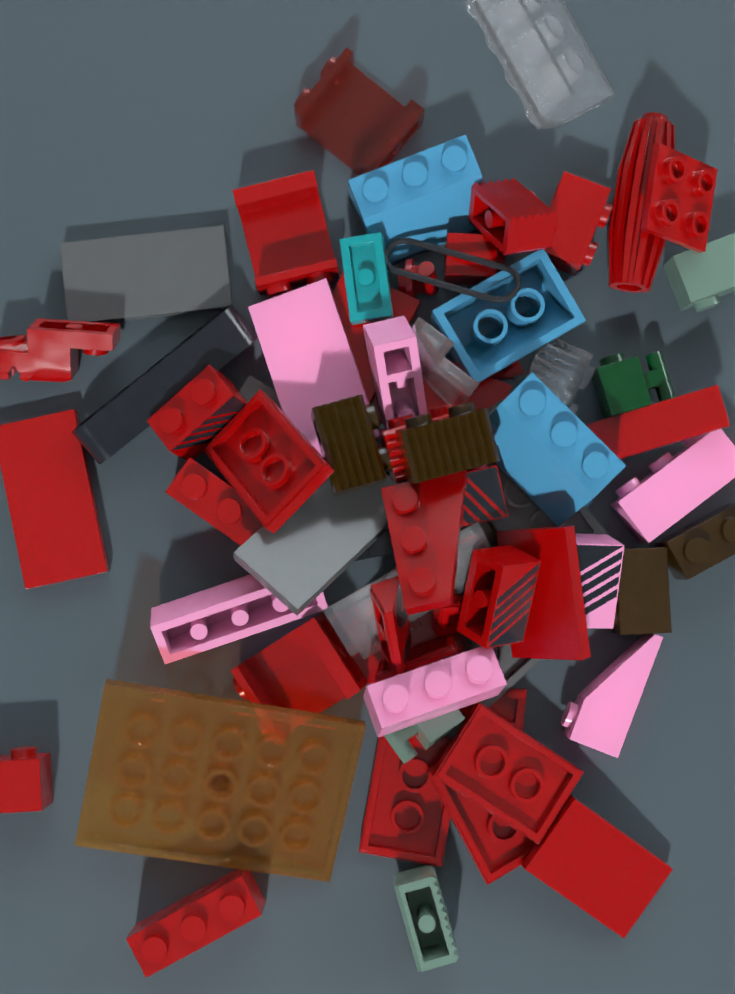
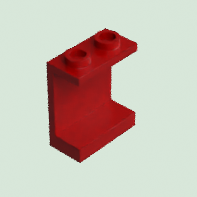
[232,170,339,298]
[230,611,368,743]

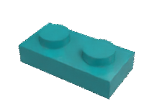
[339,232,394,325]

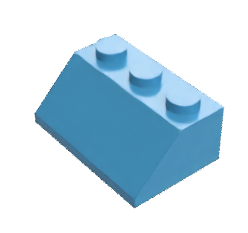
[348,134,483,265]
[430,249,586,385]
[489,372,626,527]

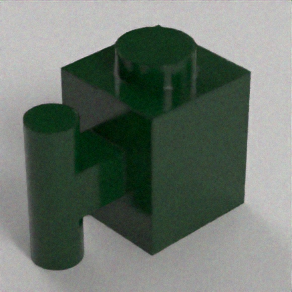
[590,351,675,419]

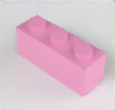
[610,429,735,544]
[363,646,507,737]

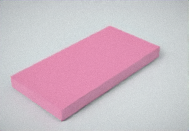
[248,278,381,457]

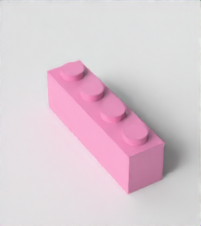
[150,574,329,665]

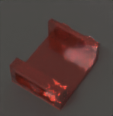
[294,48,425,176]

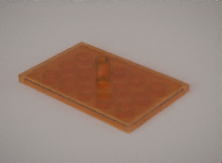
[75,679,366,882]

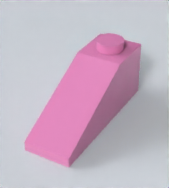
[363,316,427,429]
[561,634,663,758]

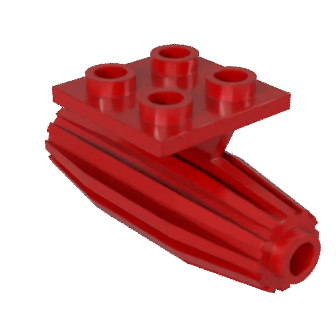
[608,112,718,293]

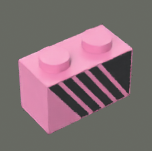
[575,533,624,629]

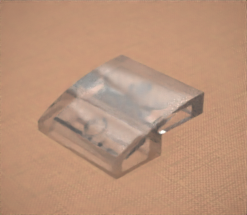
[412,317,480,406]

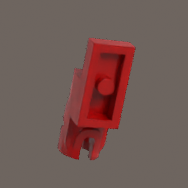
[0,318,120,382]

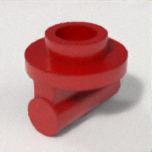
[398,259,439,298]

